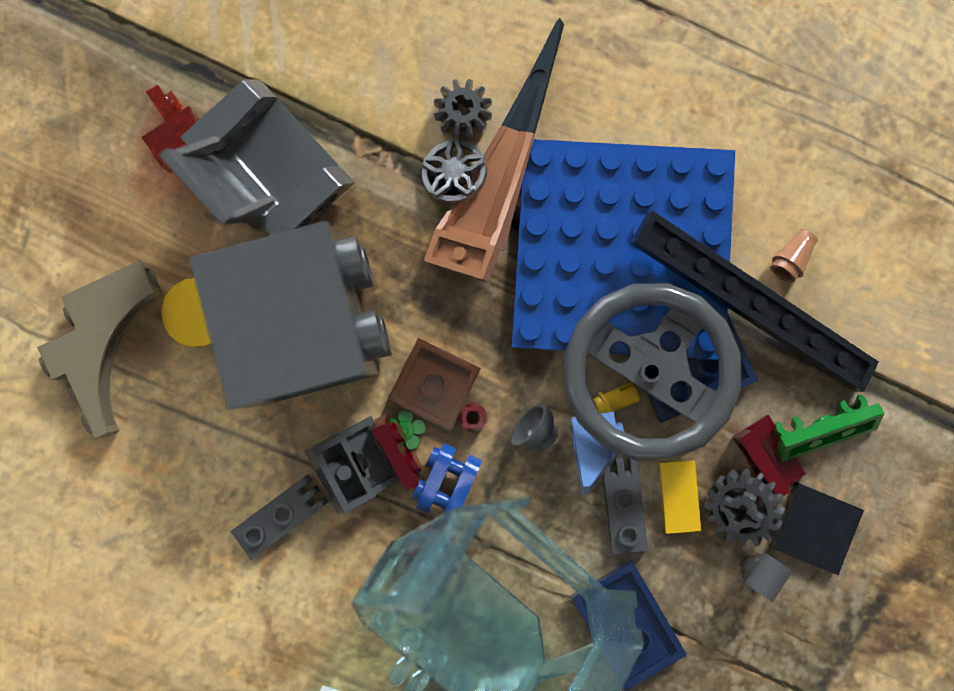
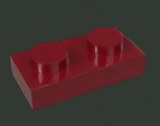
[372,414,422,491]

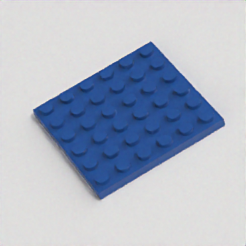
[512,139,736,361]

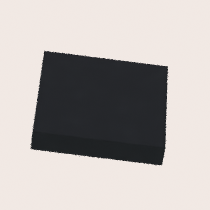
[770,482,864,575]

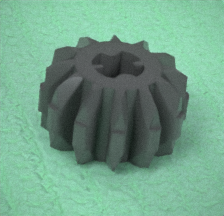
[434,79,492,139]

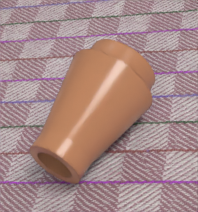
[770,229,818,283]

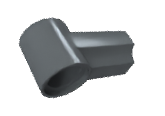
[739,552,793,602]

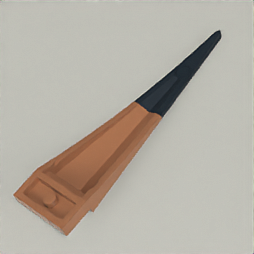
[424,19,564,283]

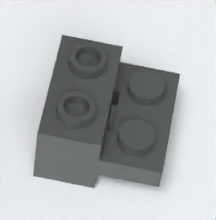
[304,416,400,514]

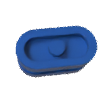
[412,443,482,525]

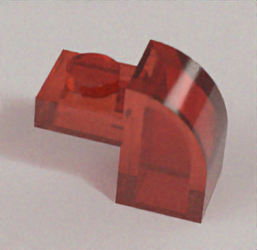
[142,84,200,173]

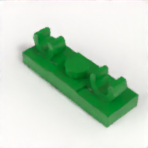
[774,394,885,463]

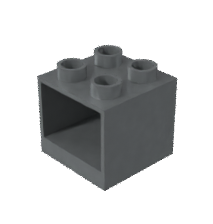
[189,221,392,410]

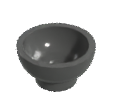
[511,403,559,452]

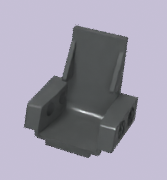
[159,79,355,236]

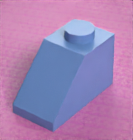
[570,412,624,495]

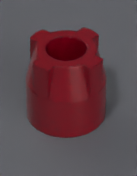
[459,403,487,431]

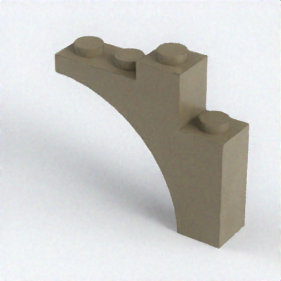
[37,260,164,438]

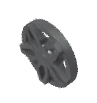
[422,138,487,204]

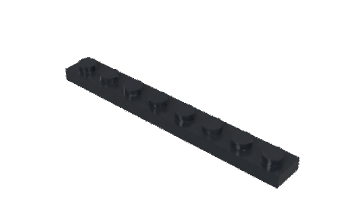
[630,211,879,392]

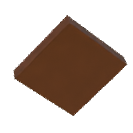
[387,338,481,431]

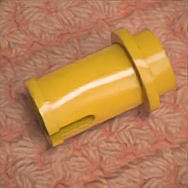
[592,381,640,413]

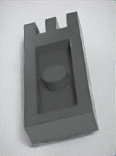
[602,457,648,555]
[230,474,329,560]

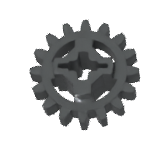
[704,469,786,547]

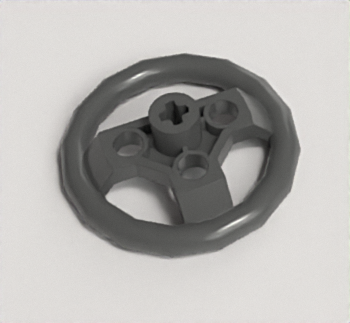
[563,283,741,461]

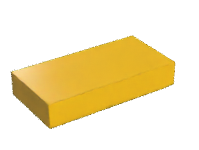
[658,460,701,534]

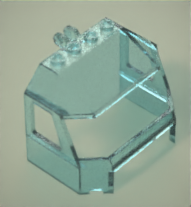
[351,497,644,691]

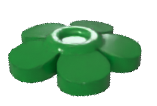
[390,410,426,450]

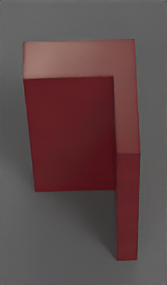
[732,415,806,496]

